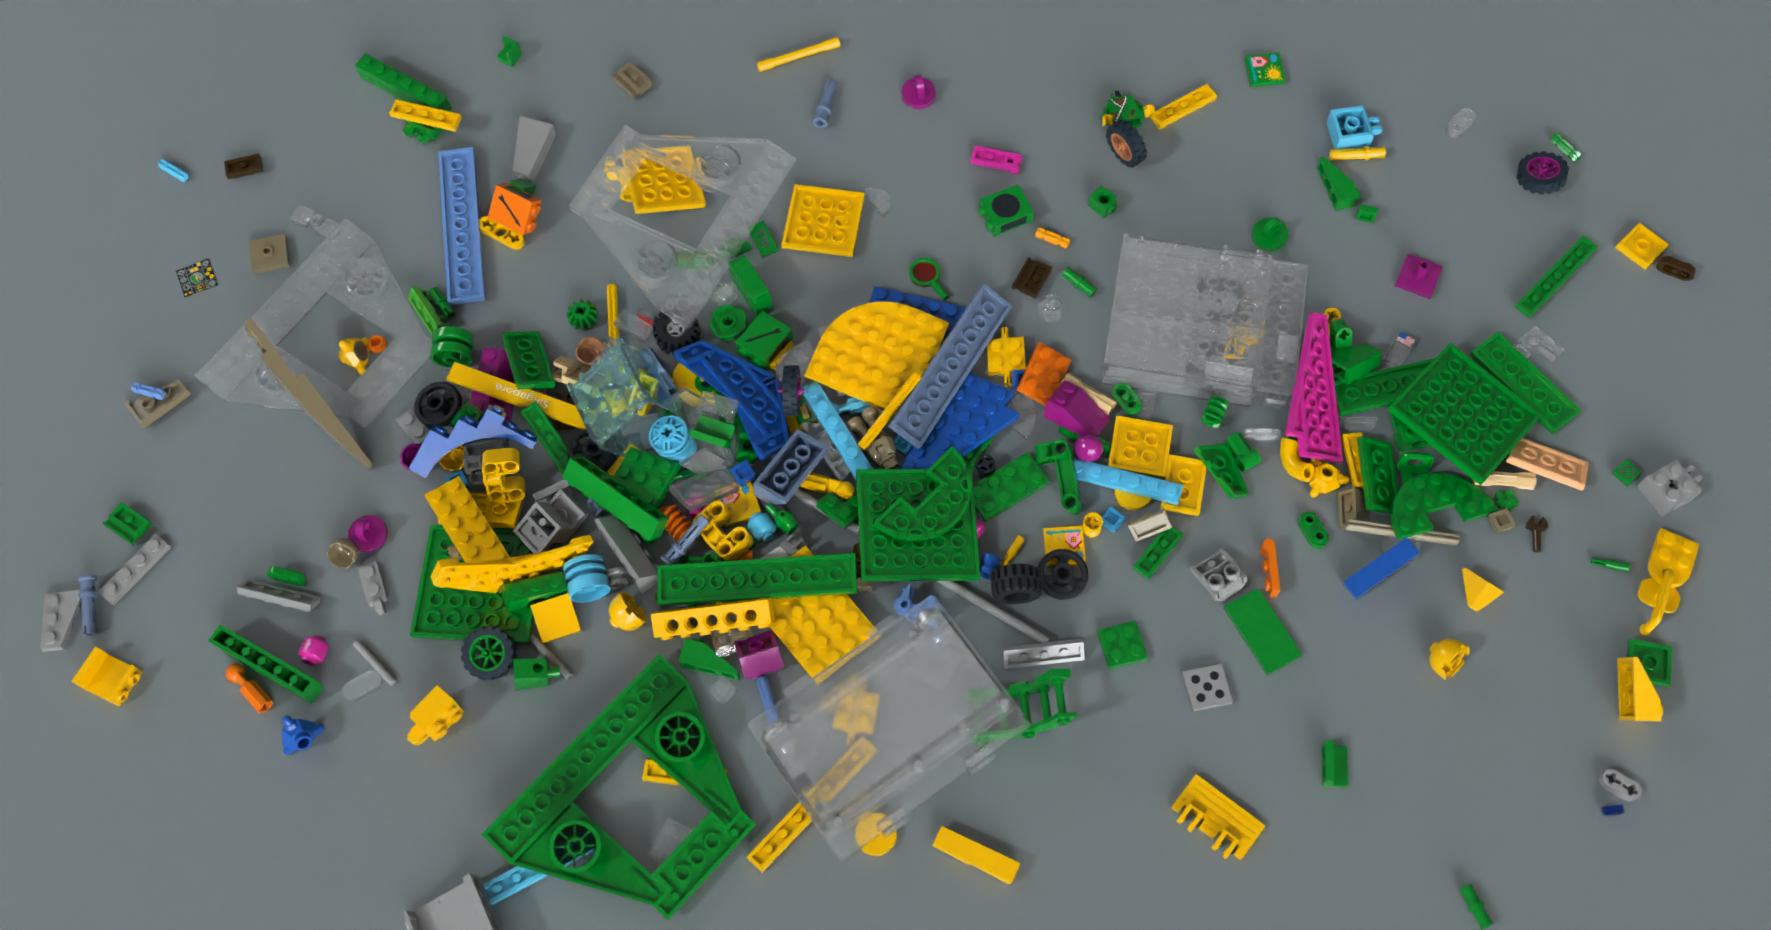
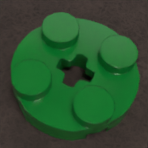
[710,305,747,342]

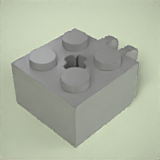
[1637,460,1704,517]

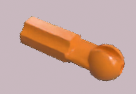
[225,663,273,714]

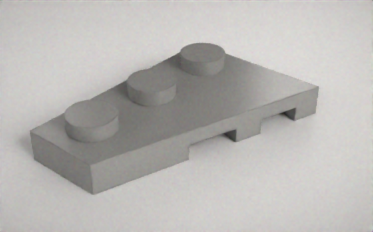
[40,589,81,652]

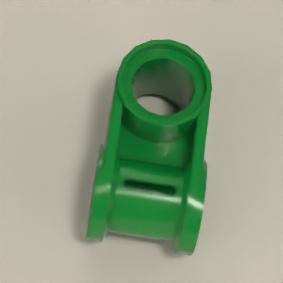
[1329,319,1353,350]

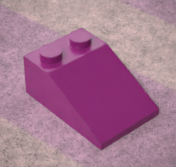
[1043,380,1110,437]

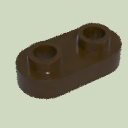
[1656,256,1696,281]

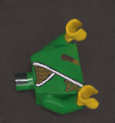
[1100,91,1155,128]

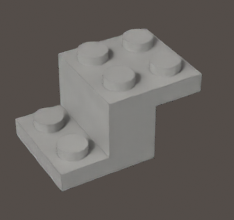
[513,489,589,553]

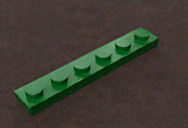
[1515,236,1598,319]

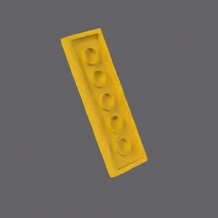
[424,476,510,563]

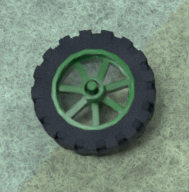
[461,626,517,680]

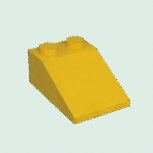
[1617,657,1663,721]

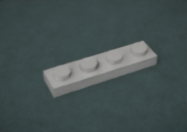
[98,534,171,605]
[237,579,320,612]
[1002,639,1085,669]

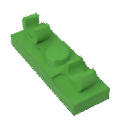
[408,286,449,335]

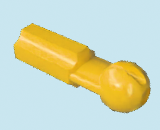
[800,472,855,500]

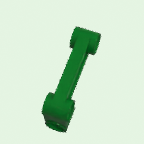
[1034,439,1083,515]

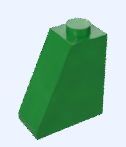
[1331,343,1381,384]

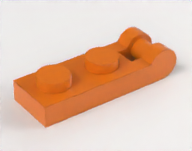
[1260,538,1280,597]

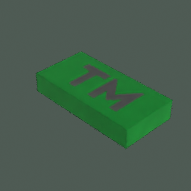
[747,221,779,258]

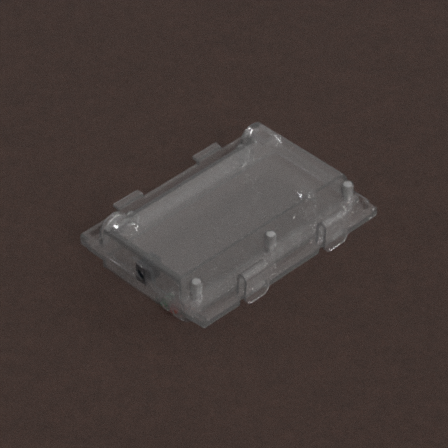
[747,595,1030,862]

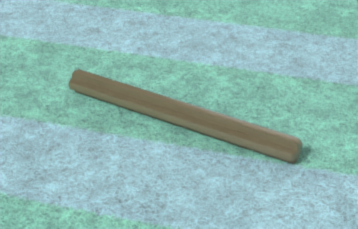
[1345,519,1460,546]

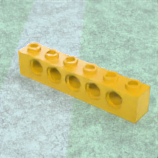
[651,597,775,640]

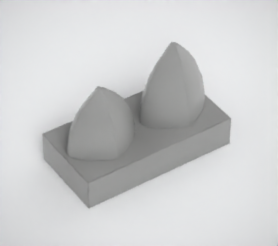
[532,479,573,503]

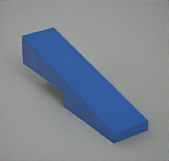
[1343,538,1420,600]

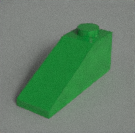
[1316,156,1360,211]
[679,638,740,681]

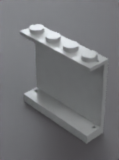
[403,874,501,930]

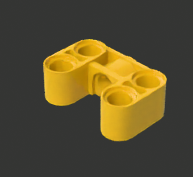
[482,448,525,503]
[693,501,754,561]

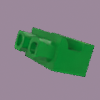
[403,103,444,145]

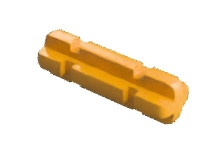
[1035,227,1070,249]

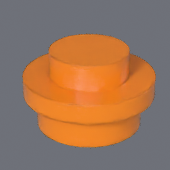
[368,335,387,353]

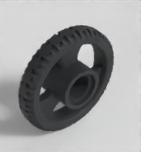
[414,381,462,428]
[567,428,617,472]
[1038,549,1088,600]

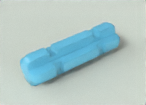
[158,159,189,182]

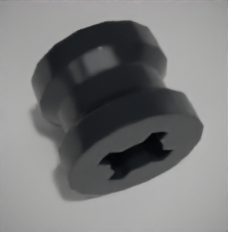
[976,455,995,478]

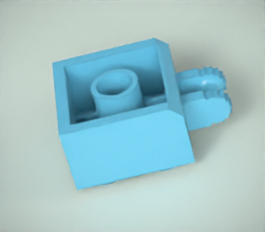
[1326,106,1383,149]

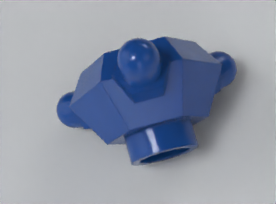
[282,715,325,755]

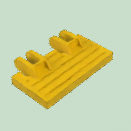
[1171,774,1265,861]

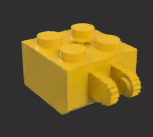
[407,685,464,746]

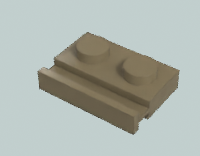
[611,61,653,100]

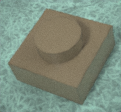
[1487,508,1516,534]

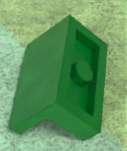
[689,415,736,448]
[1321,740,1348,788]

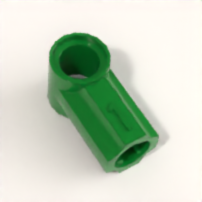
[1225,432,1261,472]

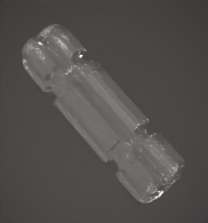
[1243,428,1282,441]

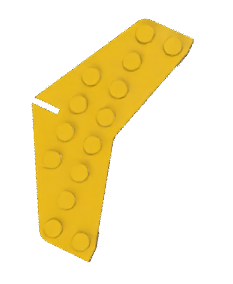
[431,535,593,593]

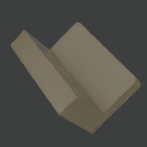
[1338,488,1369,530]

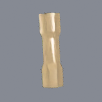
[1061,373,1117,416]
[1472,471,1537,490]

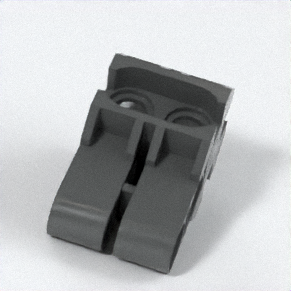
[463,438,511,486]

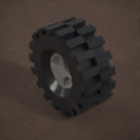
[652,306,701,355]

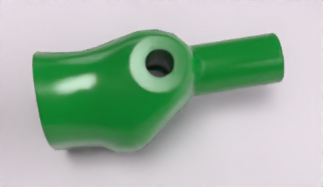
[765,503,799,536]

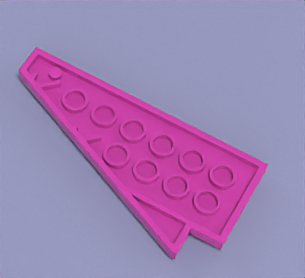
[1285,312,1343,463]

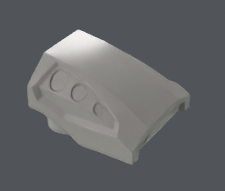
[1190,548,1247,601]

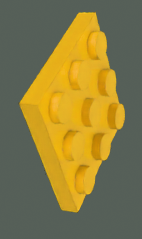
[1108,415,1173,480]

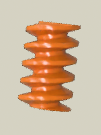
[659,504,692,542]

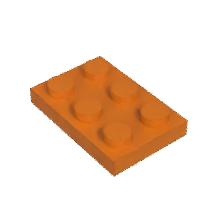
[1016,342,1071,407]

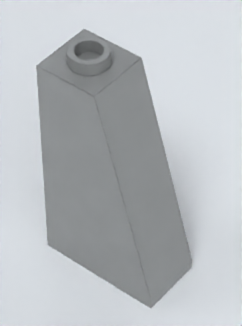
[513,116,556,183]

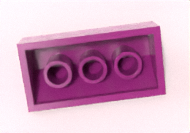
[470,347,515,422]

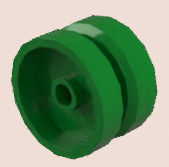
[430,326,474,368]

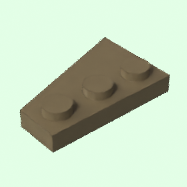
[123,380,191,428]

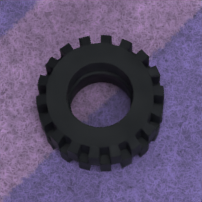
[990,563,1042,604]

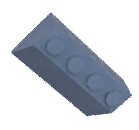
[754,429,829,505]

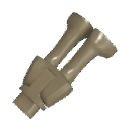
[846,406,900,469]

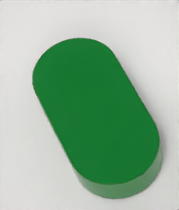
[266,566,307,587]

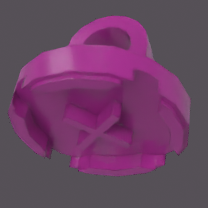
[901,75,936,109]
[348,515,388,553]

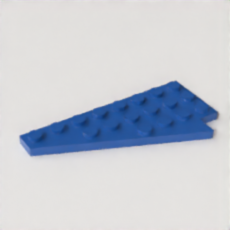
[898,373,1020,469]

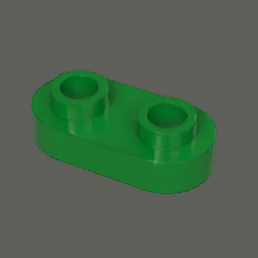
[1112,382,1142,415]
[1298,512,1329,549]

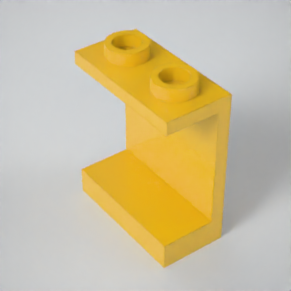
[72,646,142,707]

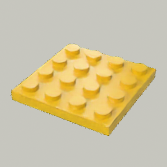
[620,146,706,214]
[781,184,865,257]

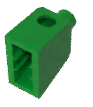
[513,658,560,691]

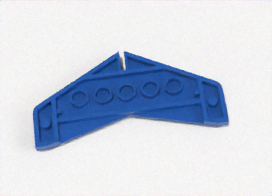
[673,341,789,461]

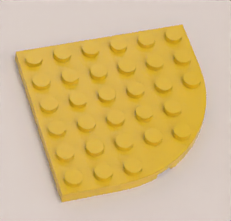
[804,302,949,415]

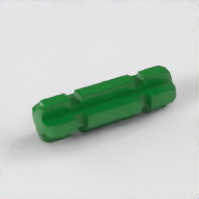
[1550,133,1582,162]

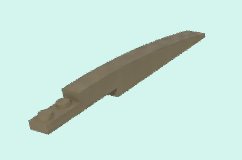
[244,317,373,470]

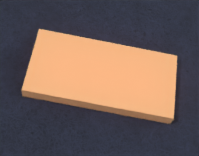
[1506,438,1589,491]

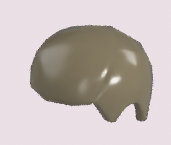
[326,538,359,569]

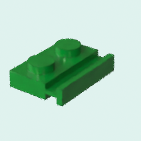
[102,502,152,546]

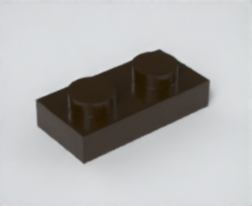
[224,154,263,179]

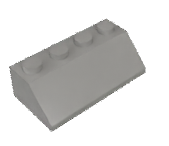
[595,516,658,594]

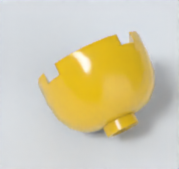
[608,591,647,631]
[1429,638,1470,680]

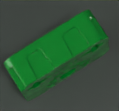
[728,255,773,317]

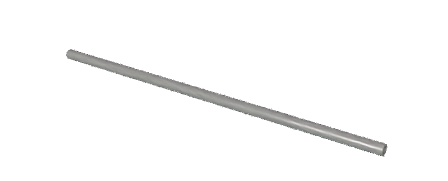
[793,488,1051,643]

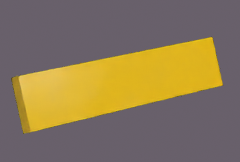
[932,826,1021,884]

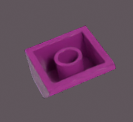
[734,630,784,679]

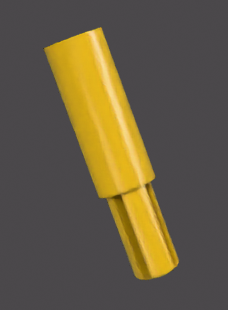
[769,341,794,370]
[1000,535,1025,566]

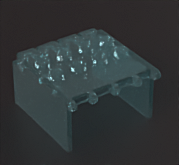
[566,336,678,457]

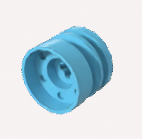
[649,415,697,465]
[563,554,611,603]

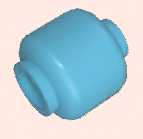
[747,512,776,542]

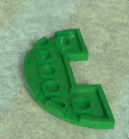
[873,446,972,541]
[1391,473,1499,540]

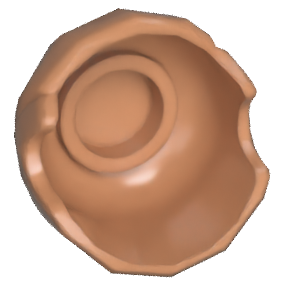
[575,337,605,367]

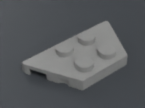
[802,419,863,482]

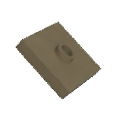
[249,233,290,274]

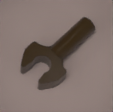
[1526,516,1548,552]

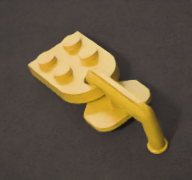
[1637,528,1699,636]

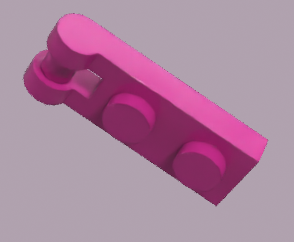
[971,146,1023,174]

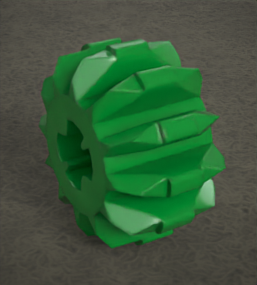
[566,299,598,331]
[1201,395,1229,428]

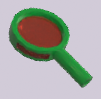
[909,258,949,300]

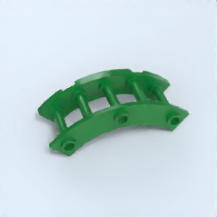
[964,669,1077,745]

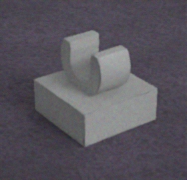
[780,531,808,556]

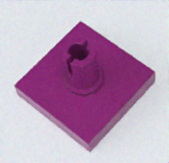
[1395,254,1443,299]

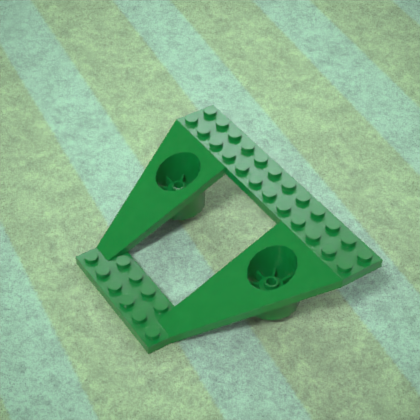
[481,653,756,920]

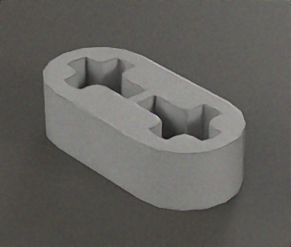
[1599,769,1642,801]

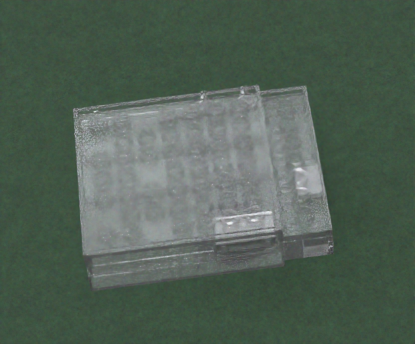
[1100,234,1308,410]

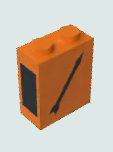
[488,183,541,235]

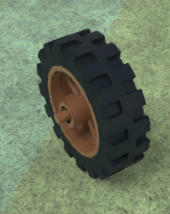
[1106,119,1147,168]

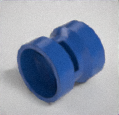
[980,553,1001,580]

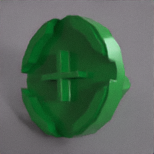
[1251,217,1289,252]

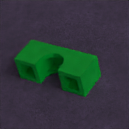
[502,571,568,612]

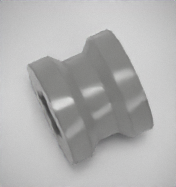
[606,567,628,590]

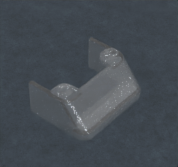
[661,387,736,474]

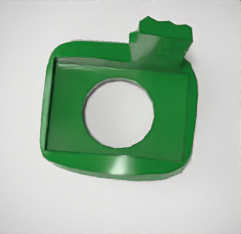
[1397,451,1434,485]

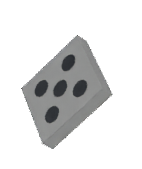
[1182,664,1233,712]

